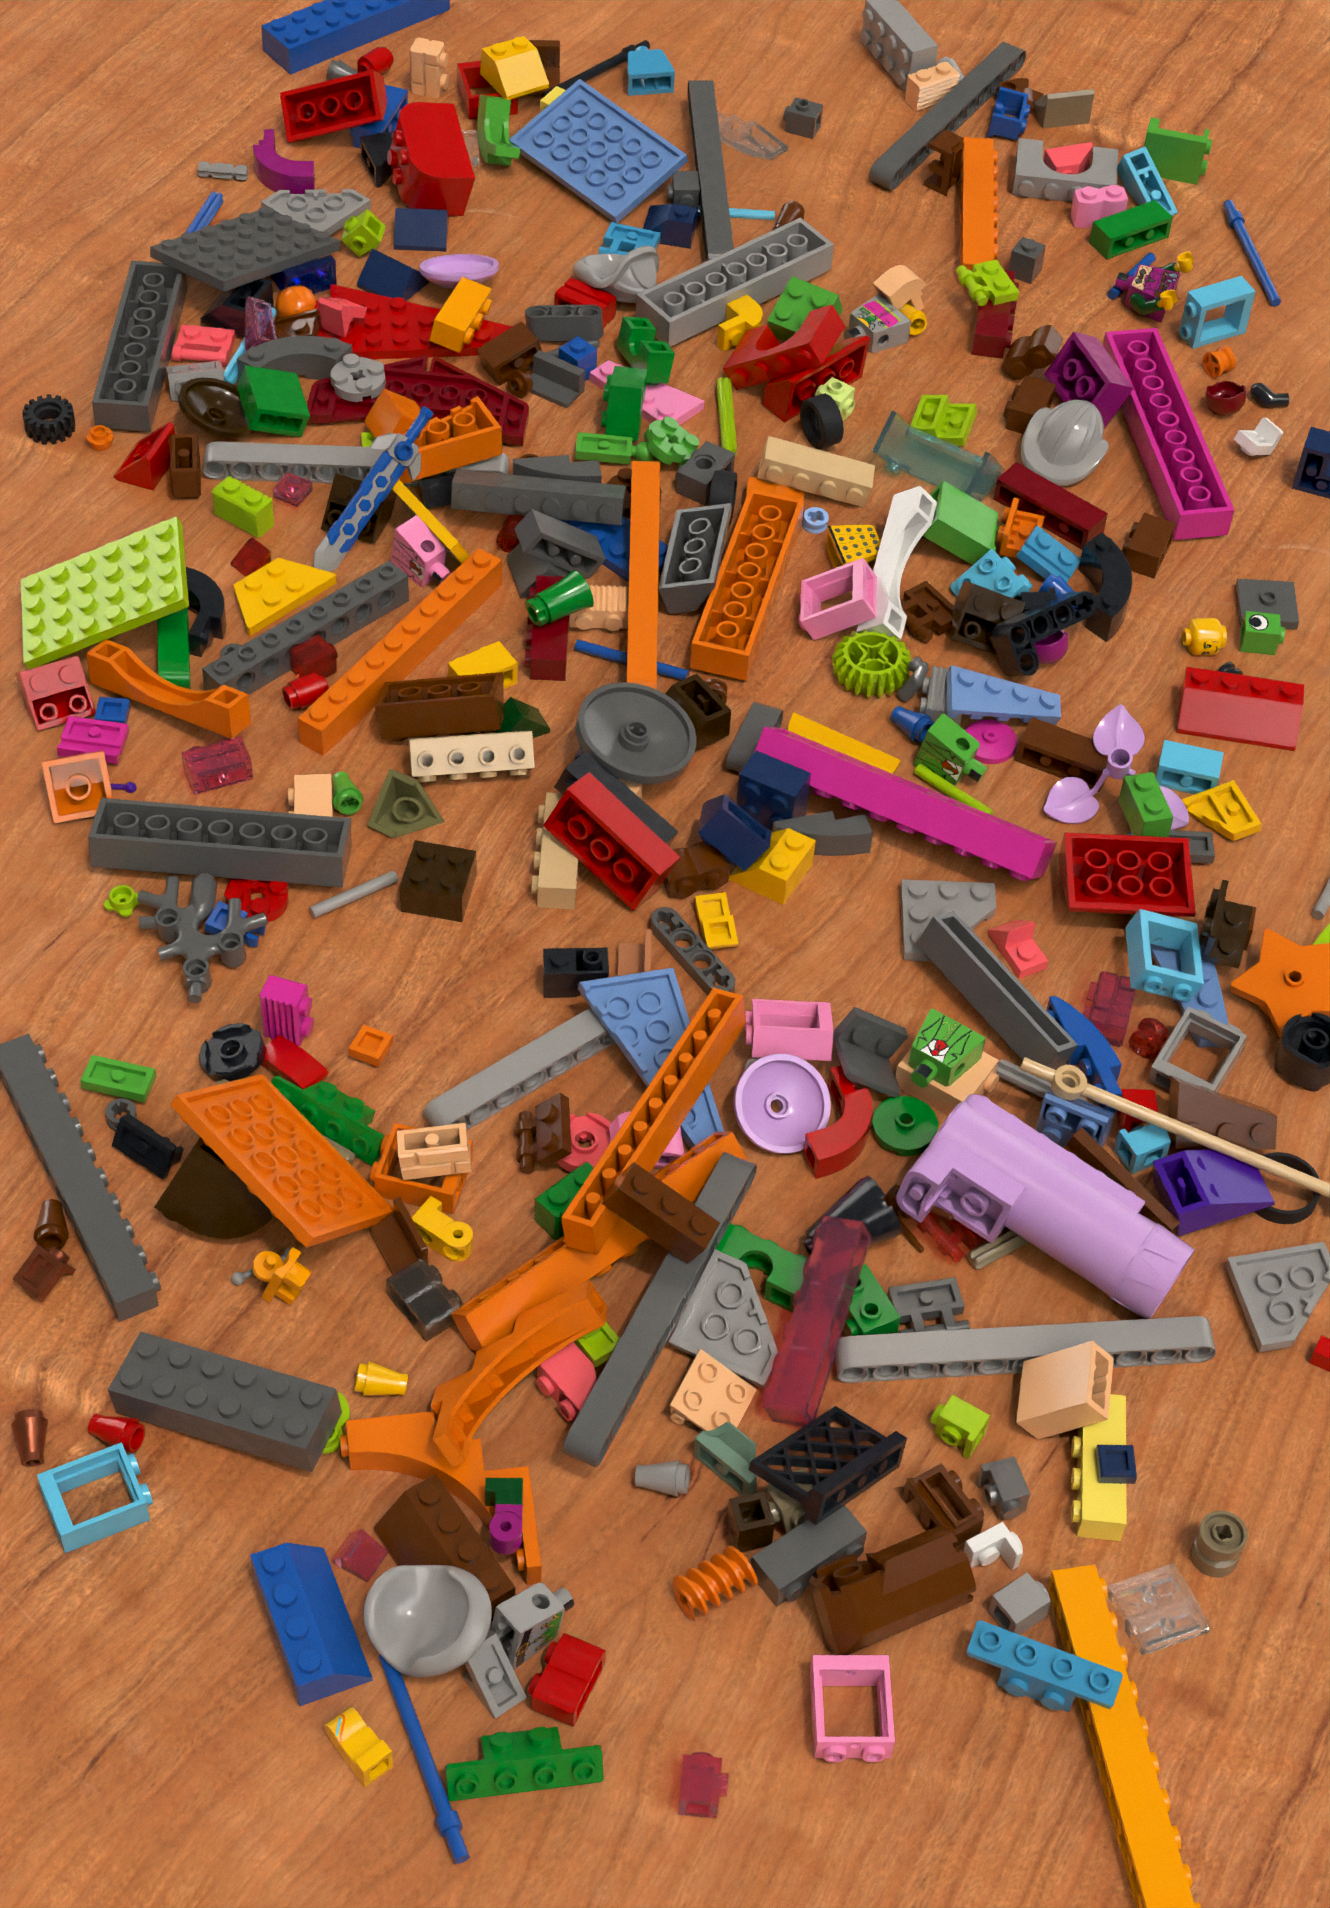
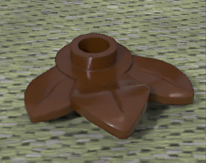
[995,78,1044,109]

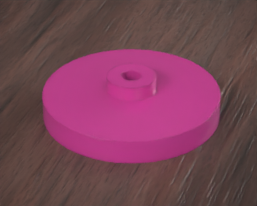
[965,720,1017,764]

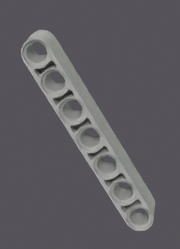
[422,1007,615,1131]

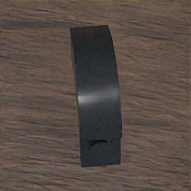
[186,567,227,657]

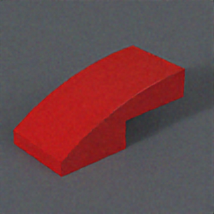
[261,1035,329,1090]

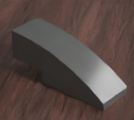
[513,455,602,483]
[772,811,873,856]

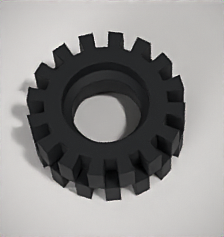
[22,394,76,445]

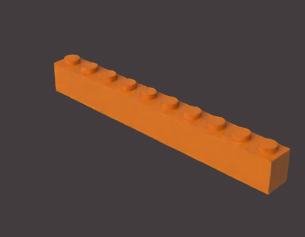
[298,548,502,756]
[561,987,746,1255]
[451,1131,747,1351]

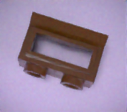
[924,130,964,197]
[903,1463,984,1549]

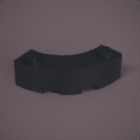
[1078,532,1132,642]

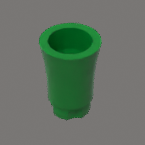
[525,570,594,627]

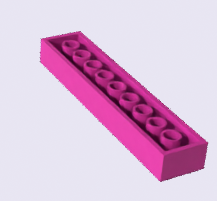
[1103,328,1234,540]
[755,727,1057,882]

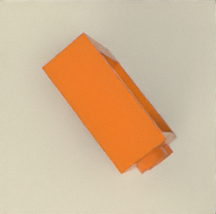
[370,1123,473,1214]

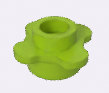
[104,885,140,917]

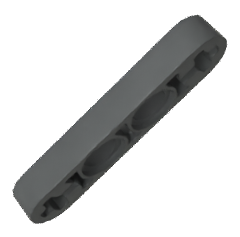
[650,907,735,996]

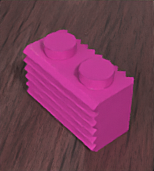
[259,975,314,1046]

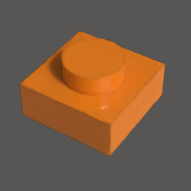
[349,1024,393,1067]

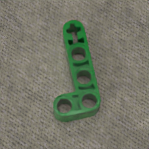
[157,607,191,689]

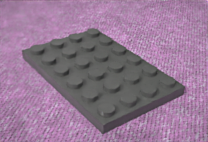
[150,207,340,292]

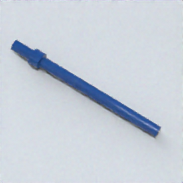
[1223,200,1281,306]
[379,1654,470,1864]

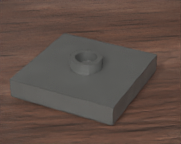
[1235,579,1299,629]

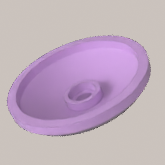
[419,254,499,290]
[733,1054,831,1154]

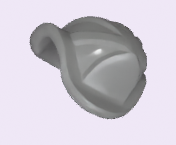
[573,246,659,303]
[1021,400,1109,486]
[364,1565,492,1678]

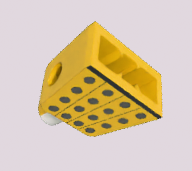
[825,525,882,571]

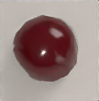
[1205,381,1246,416]

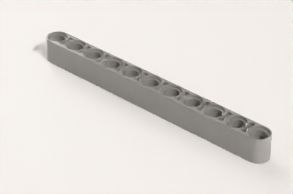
[202,442,510,487]
[833,1316,1216,1383]

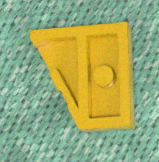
[1181,780,1262,841]

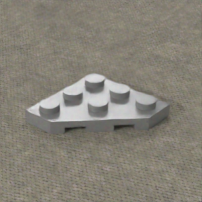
[261,189,371,236]
[900,879,996,961]
[1225,1242,1330,1352]
[669,1249,780,1389]

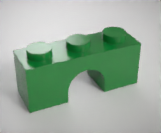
[616,317,675,385]
[716,1223,816,1314]

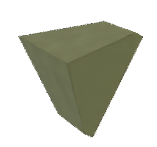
[367,769,445,838]

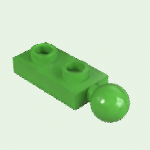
[575,432,655,464]

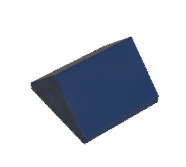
[394,208,449,252]
[357,248,430,301]

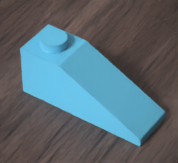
[1117,146,1178,216]

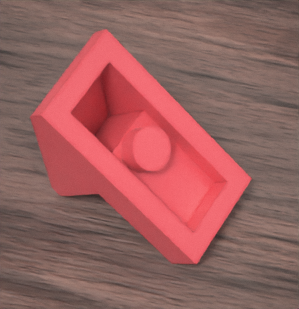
[318,297,367,337]
[988,920,1048,979]

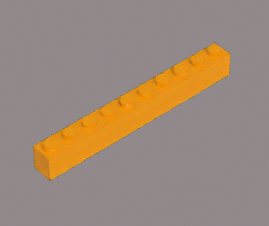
[1047,1564,1201,1908]

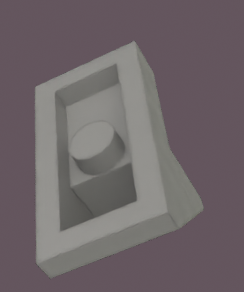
[463,1630,527,1719]

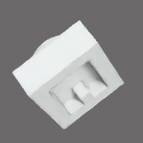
[963,1522,1023,1570]

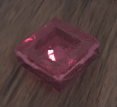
[273,472,313,507]

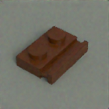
[264,309,321,343]

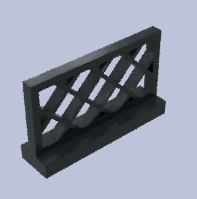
[749,1406,907,1525]

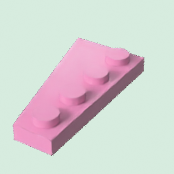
[589,360,705,425]

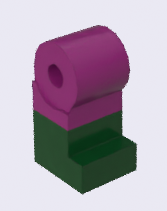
[485,1478,523,1555]

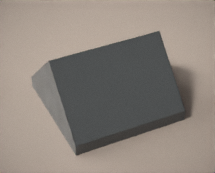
[507,543,570,599]

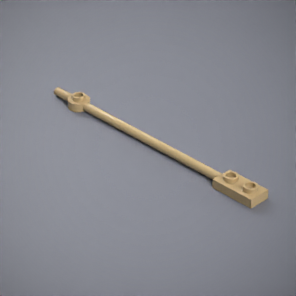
[1019,1057,1330,1210]

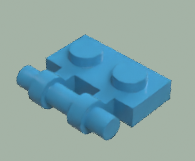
[598,222,661,255]

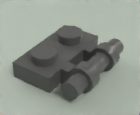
[887,1277,970,1333]

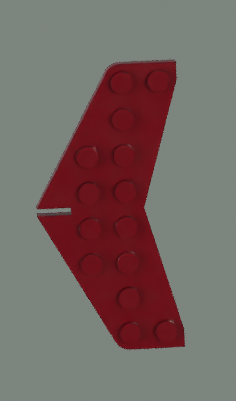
[307,355,529,446]

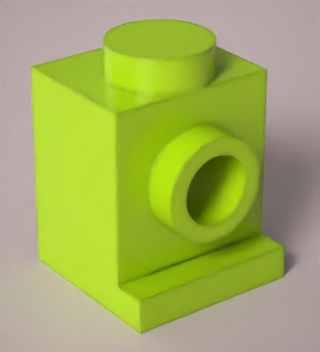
[930,1395,990,1460]

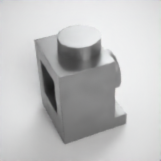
[976,1456,1030,1519]

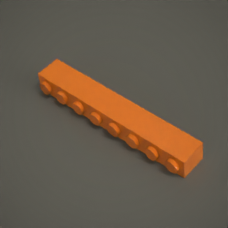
[960,137,999,284]

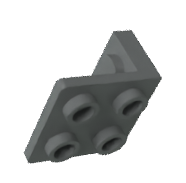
[833,1007,908,1098]

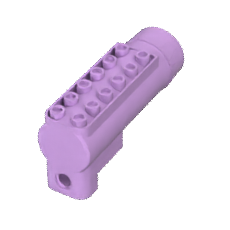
[896,1094,1195,1319]

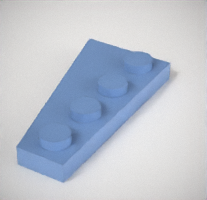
[947,665,1061,724]
[1150,944,1229,1048]

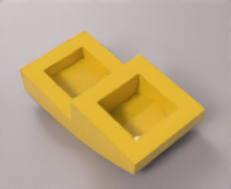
[694,892,739,949]

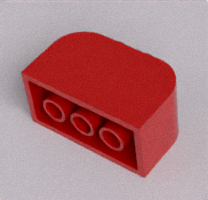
[387,102,475,216]

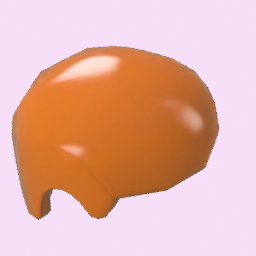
[275,286,316,318]

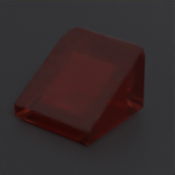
[231,537,271,577]

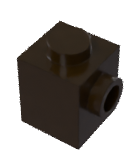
[726,1491,775,1552]

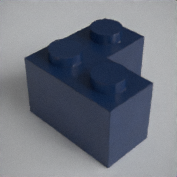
[1292,427,1330,499]

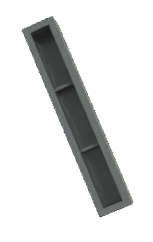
[451,469,626,525]
[916,911,1078,1070]

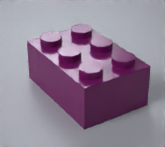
[1044,331,1134,429]

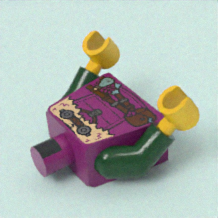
[1114,251,1194,323]

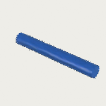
[1107,253,1156,300]

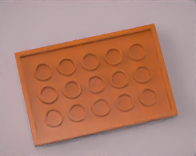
[170,1074,394,1248]

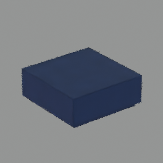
[1095,1445,1137,1484]

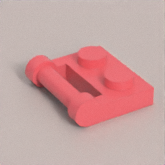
[172,325,236,366]

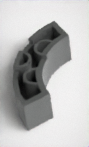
[237,336,353,380]

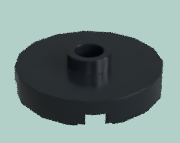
[199,1023,266,1082]

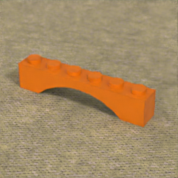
[86,639,251,739]

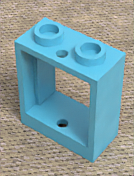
[1179,276,1256,349]
[1125,909,1204,1002]
[37,1442,153,1553]

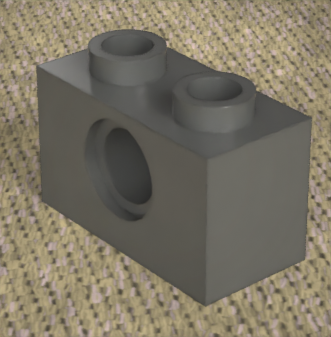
[675,441,735,506]

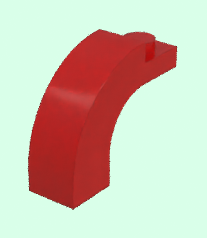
[803,1065,872,1179]

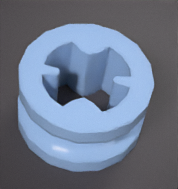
[802,507,829,534]

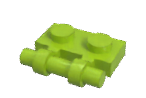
[956,260,1019,306]

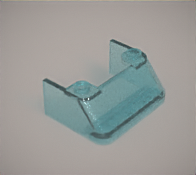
[872,411,1005,502]

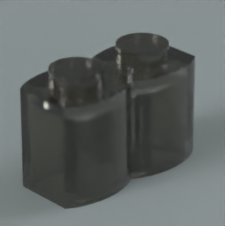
[386,1259,463,1342]

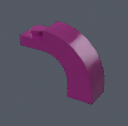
[253,129,315,194]

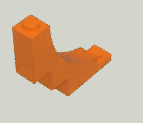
[340,1411,542,1585]

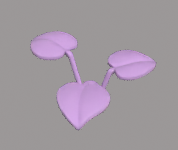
[1044,704,1189,830]

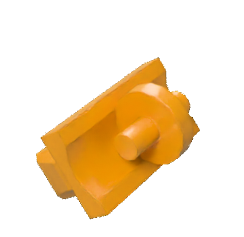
[252,1247,312,1305]

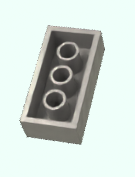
[860,0,938,92]

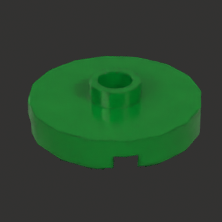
[871,1096,939,1156]

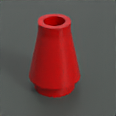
[88,1413,145,1453]

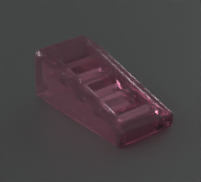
[245,296,277,351]

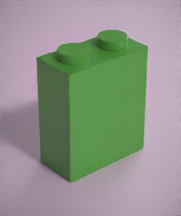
[923,480,998,565]

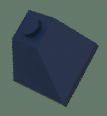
[643,204,700,249]

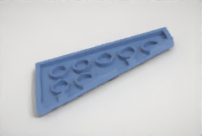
[578,968,724,1148]

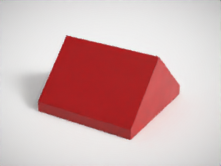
[113,422,175,491]

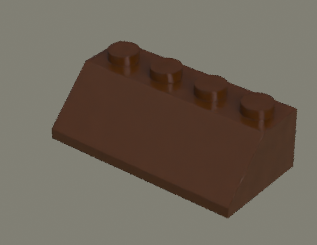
[375,672,504,741]
[373,1474,516,1622]

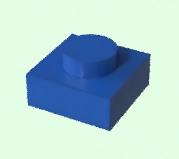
[94,697,131,724]

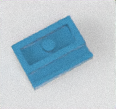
[1016,525,1080,583]

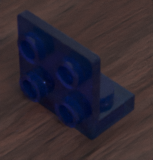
[270,255,337,294]

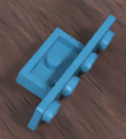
[966,1620,1123,1712]

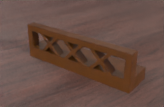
[1064,1127,1180,1233]

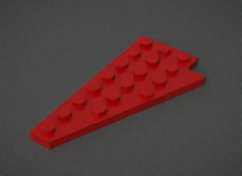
[314,284,513,360]

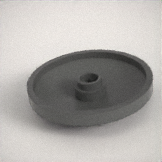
[575,682,696,784]

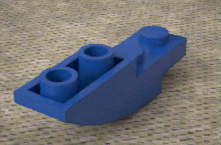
[1046,996,1122,1113]

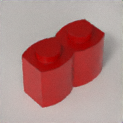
[528,1633,606,1727]

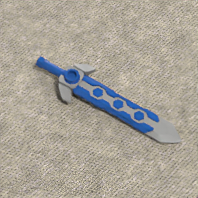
[314,406,434,572]

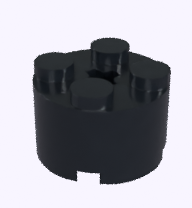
[1274,1013,1330,1092]

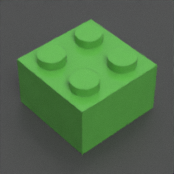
[767,276,843,341]

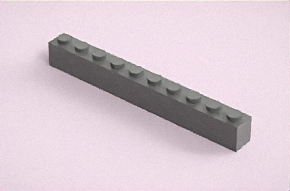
[0,1034,161,1322]

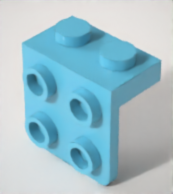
[951,549,1033,598]

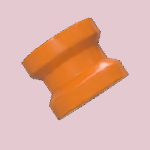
[1202,345,1236,378]

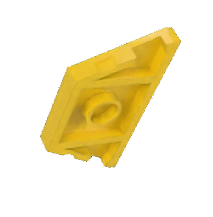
[233,558,337,636]

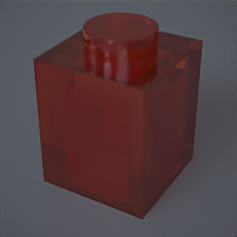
[289,634,338,678]

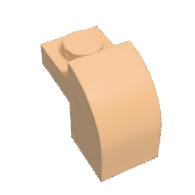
[873,265,927,311]

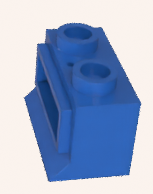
[987,87,1031,140]

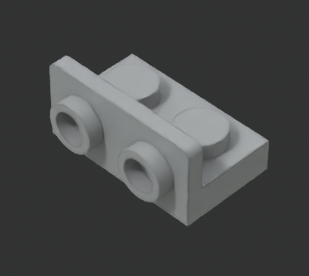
[166,361,224,401]

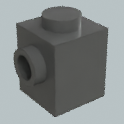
[783,97,823,139]
[667,171,700,209]
[1009,237,1046,284]

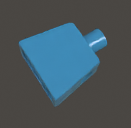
[627,46,675,96]

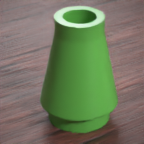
[332,772,363,815]

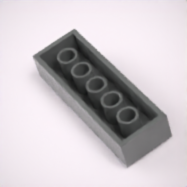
[108,1331,342,1472]

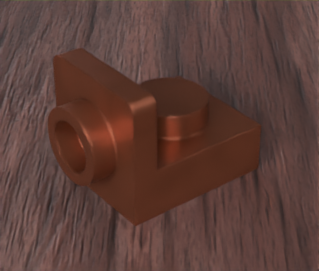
[13,1245,76,1301]

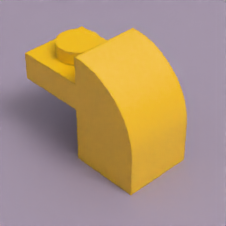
[717,294,763,352]

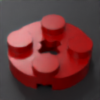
[224,879,289,922]

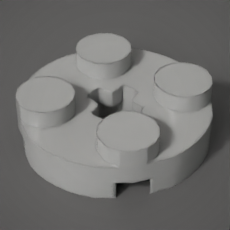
[330,354,386,402]

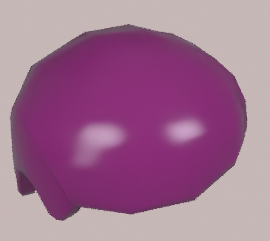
[1034,630,1069,664]

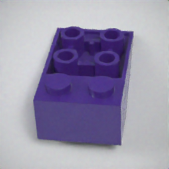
[1153,1150,1275,1236]

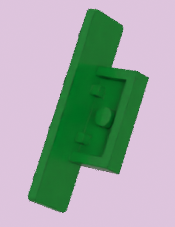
[271,1076,385,1165]
[446,1727,604,1801]

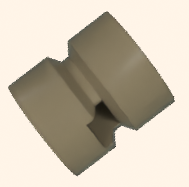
[1190,1511,1248,1578]

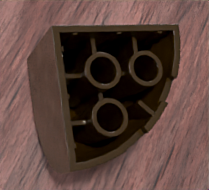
[154,1137,273,1239]

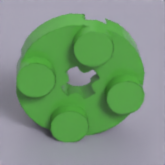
[644,416,700,467]

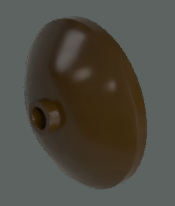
[178,377,254,438]

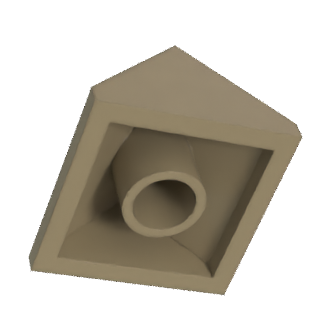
[1033,89,1094,129]

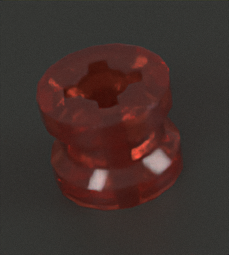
[1128,1018,1169,1059]

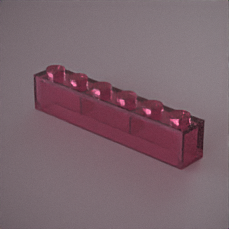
[762,1215,871,1427]

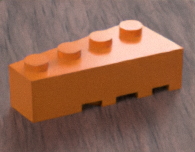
[399,396,502,484]

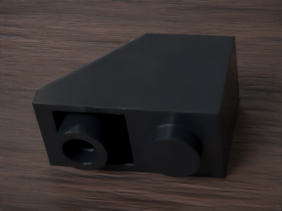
[543,947,609,998]

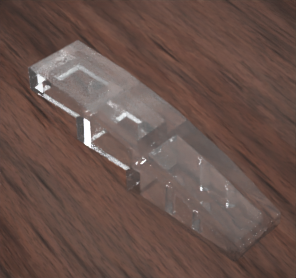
[717,110,788,161]

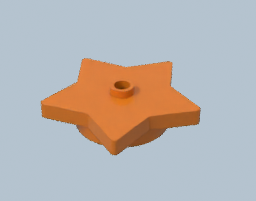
[1229,928,1330,1038]

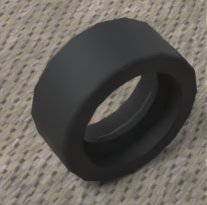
[800,393,844,449]
[708,470,737,526]

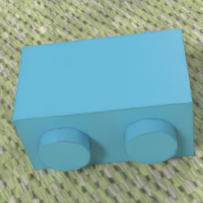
[1156,740,1224,794]

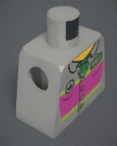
[844,294,911,353]

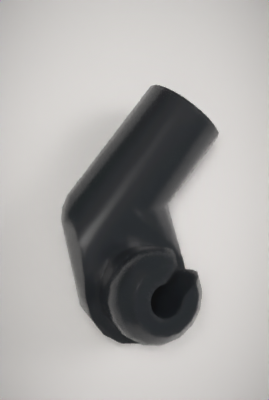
[1250,383,1289,407]

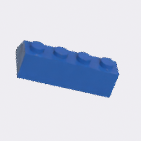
[250,1543,373,1707]

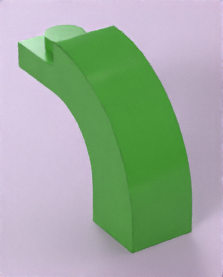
[477,95,521,166]

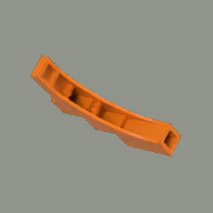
[431,1280,608,1467]

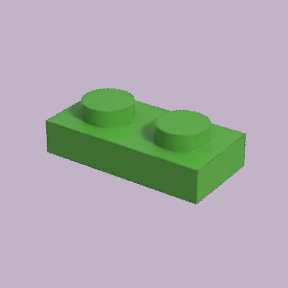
[80,1055,157,1103]

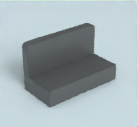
[530,350,585,408]

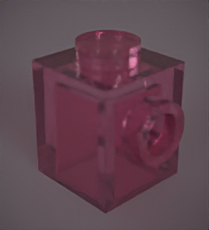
[678,1752,729,1819]

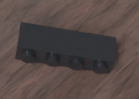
[554,751,678,846]

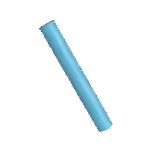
[698,206,775,220]

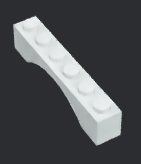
[856,486,937,641]

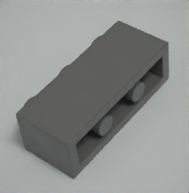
[514,509,606,579]
[751,1505,867,1607]

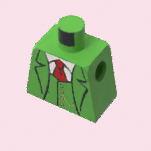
[913,713,988,785]
[908,1008,986,1088]

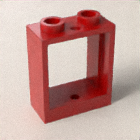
[457,61,518,119]

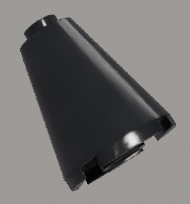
[803,1175,902,1261]

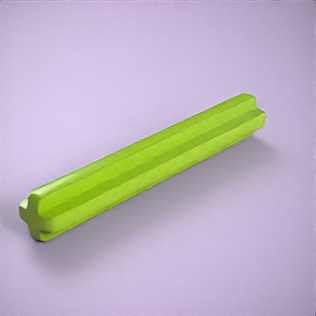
[716,377,737,456]

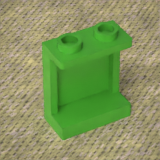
[1144,117,1213,185]

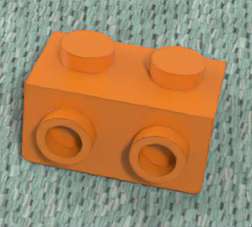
[996,498,1045,559]

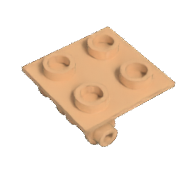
[669,1349,757,1431]

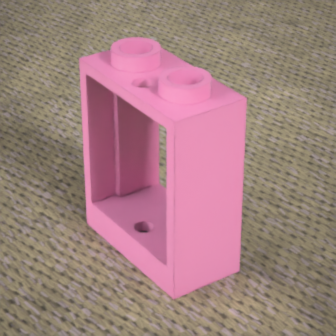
[798,558,877,640]
[744,999,834,1061]
[809,1655,895,1762]

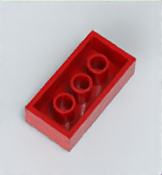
[543,772,681,911]

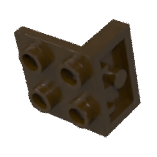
[1199,879,1253,969]

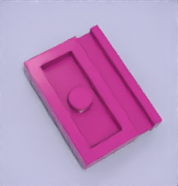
[57,716,129,764]

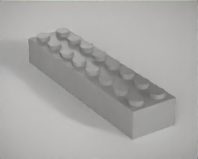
[636,217,834,347]

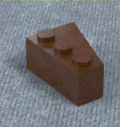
[1168,1075,1277,1149]

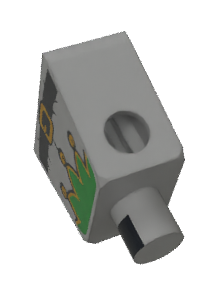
[491,1583,574,1670]

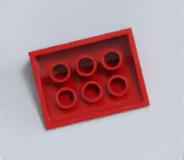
[1059,832,1196,917]

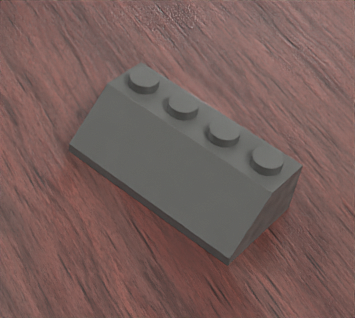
[658,503,732,614]

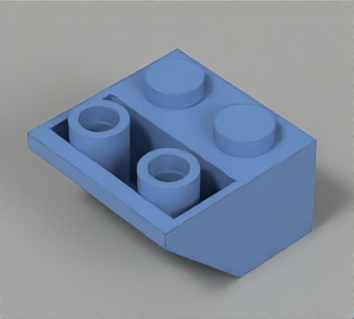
[1036,1090,1115,1148]

